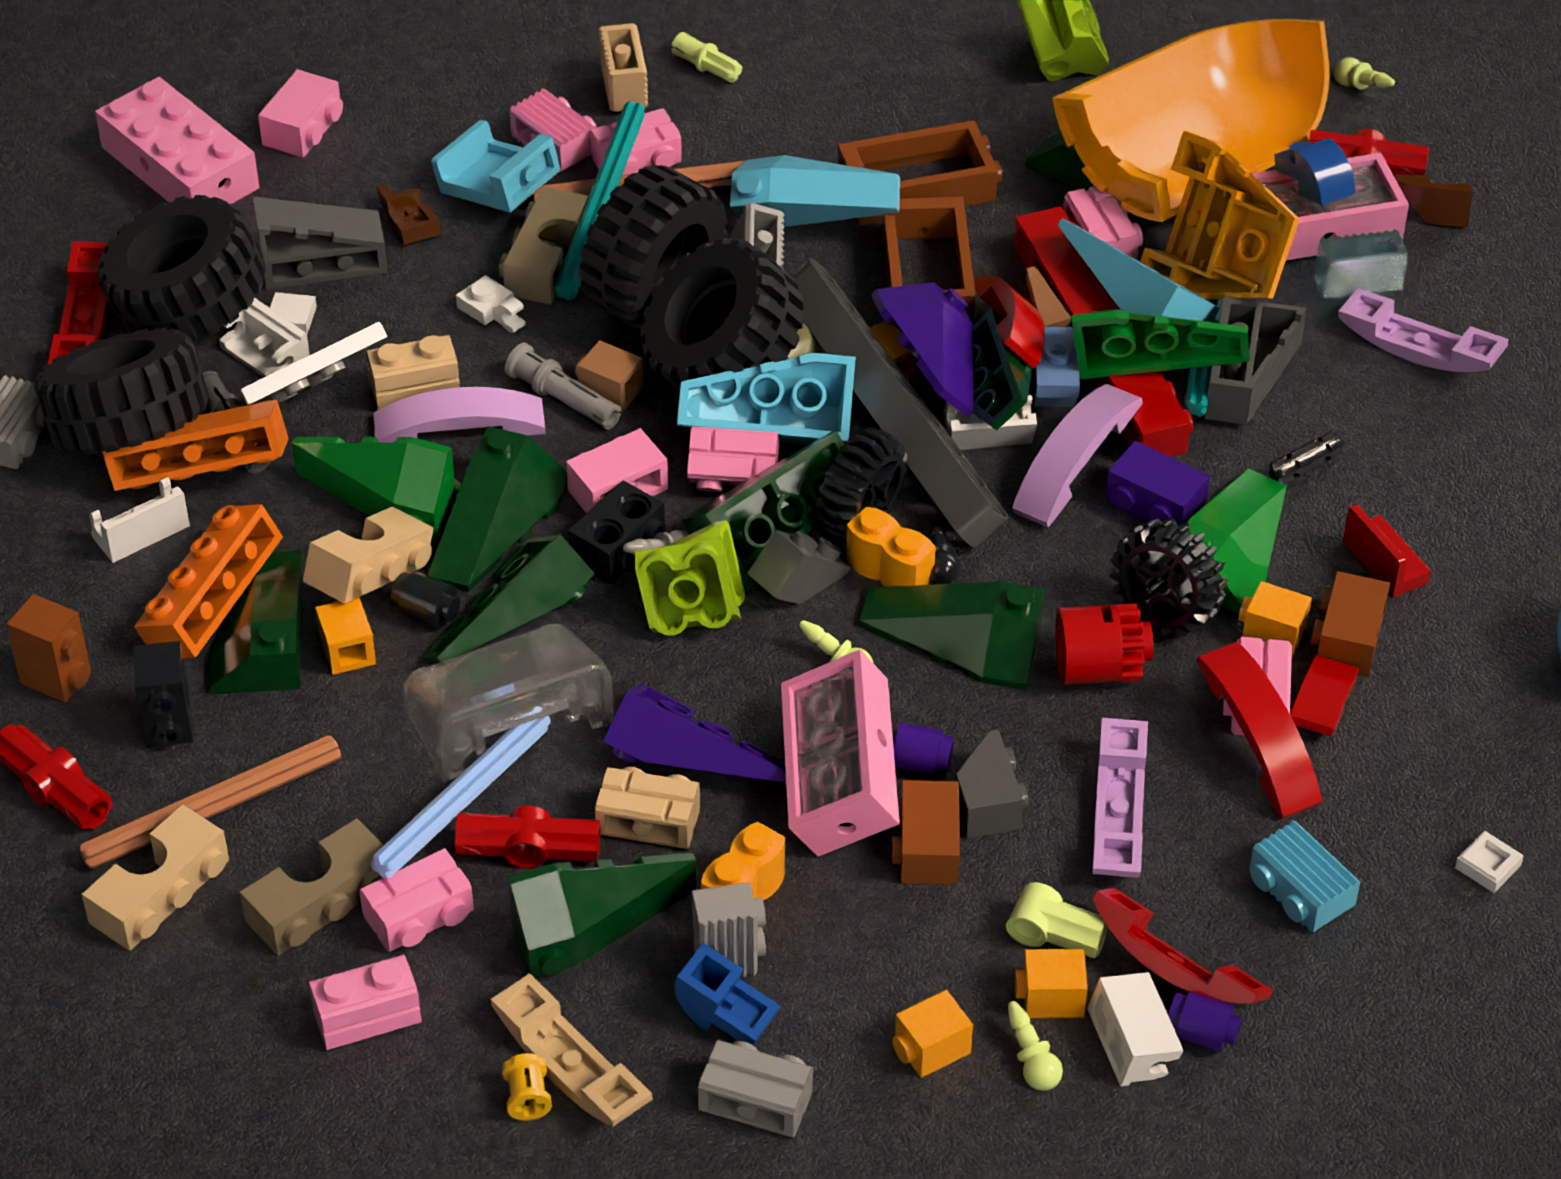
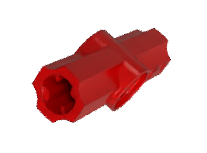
[1309,129,1429,177]
[0,723,113,831]
[455,805,601,869]

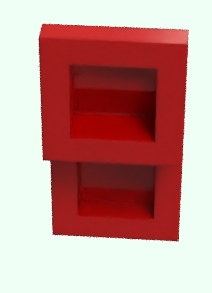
[1290,655,1360,737]

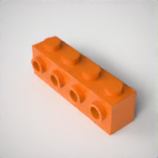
[102,399,289,491]
[134,504,283,658]

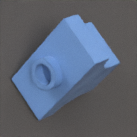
[1033,327,1080,407]

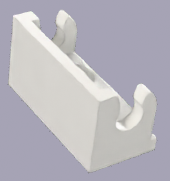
[219,298,310,378]
[943,395,1037,450]
[89,477,190,563]
[1087,972,1183,1087]

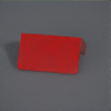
[1342,504,1431,598]

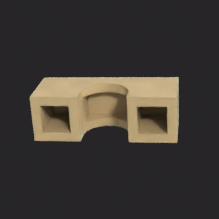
[303,506,434,604]
[82,804,229,951]

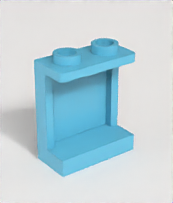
[431,120,561,213]

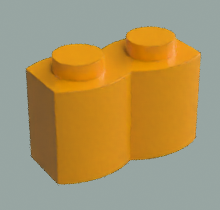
[846,507,936,587]
[701,822,785,900]

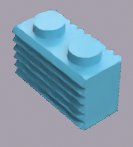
[1249,820,1360,932]

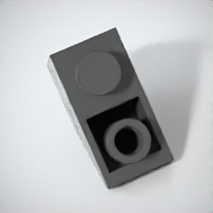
[747,530,851,605]
[956,729,1029,839]

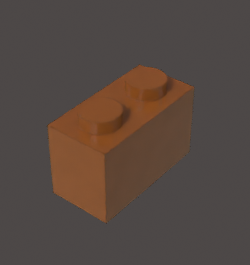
[1310,571,1390,676]
[6,594,91,703]
[892,780,960,885]

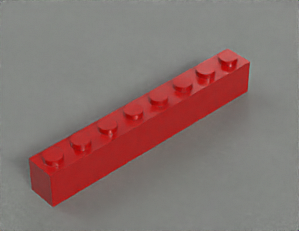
[1014,206,1193,457]

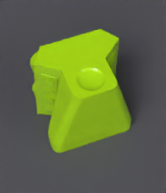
[1017,0,1109,82]
[635,520,745,636]

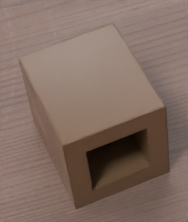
[575,340,643,413]

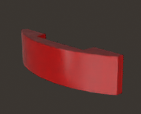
[48,241,110,364]
[974,276,1045,369]
[1196,641,1323,820]
[1093,888,1273,1003]

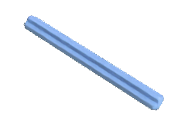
[371,708,551,878]

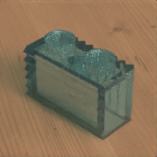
[1314,229,1408,300]

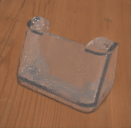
[402,624,614,782]

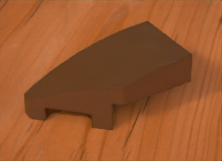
[1394,174,1473,227]
[376,185,442,245]

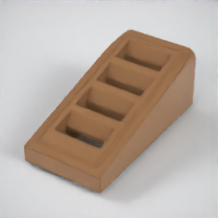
[1025,266,1071,327]

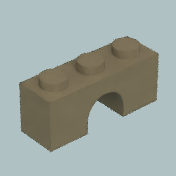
[499,187,589,305]
[240,818,384,956]

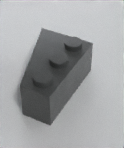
[252,196,388,290]
[1205,297,1307,425]

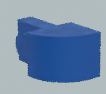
[1274,138,1356,206]
[674,943,781,1046]

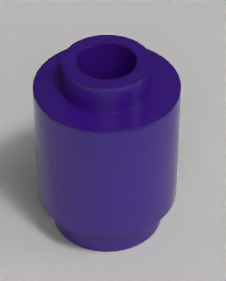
[892,722,954,776]
[1168,991,1242,1053]

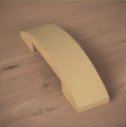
[491,973,653,1126]

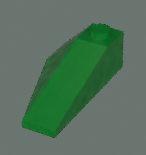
[1072,309,1250,380]
[292,437,456,544]
[1168,469,1287,613]

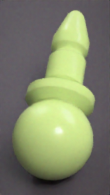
[1334,57,1395,90]
[799,621,873,663]
[1008,1001,1063,1091]

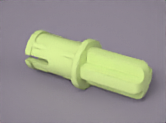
[671,32,742,83]

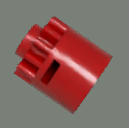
[1055,603,1154,685]

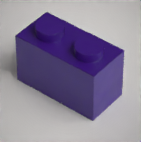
[1105,441,1210,527]

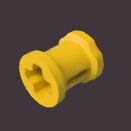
[502,1053,552,1121]

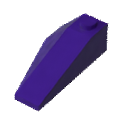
[871,282,974,417]
[603,683,786,783]

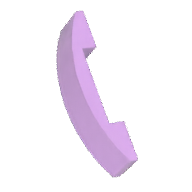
[1338,288,1508,372]
[1012,384,1143,528]
[373,387,546,443]
[1092,718,1148,878]

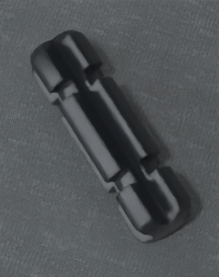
[1268,431,1344,484]

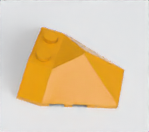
[1140,130,1300,299]

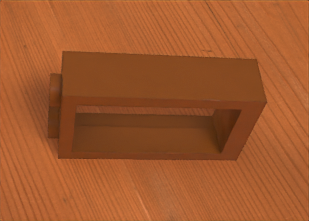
[838,120,1002,225]
[882,197,976,328]

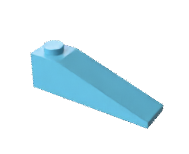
[730,155,900,227]
[1058,218,1220,321]
[677,353,856,446]

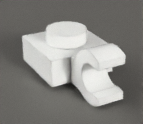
[456,275,526,333]

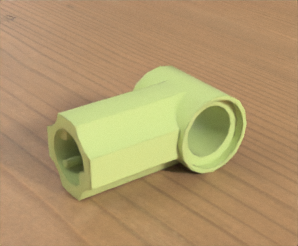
[1006,882,1109,959]

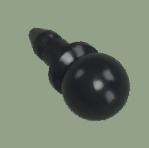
[929,521,960,584]

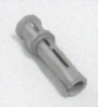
[505,342,622,430]

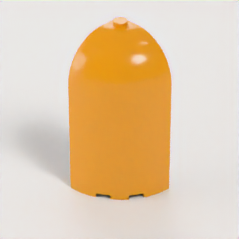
[1052,19,1329,222]

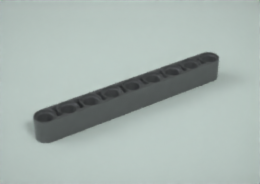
[792,258,1008,548]

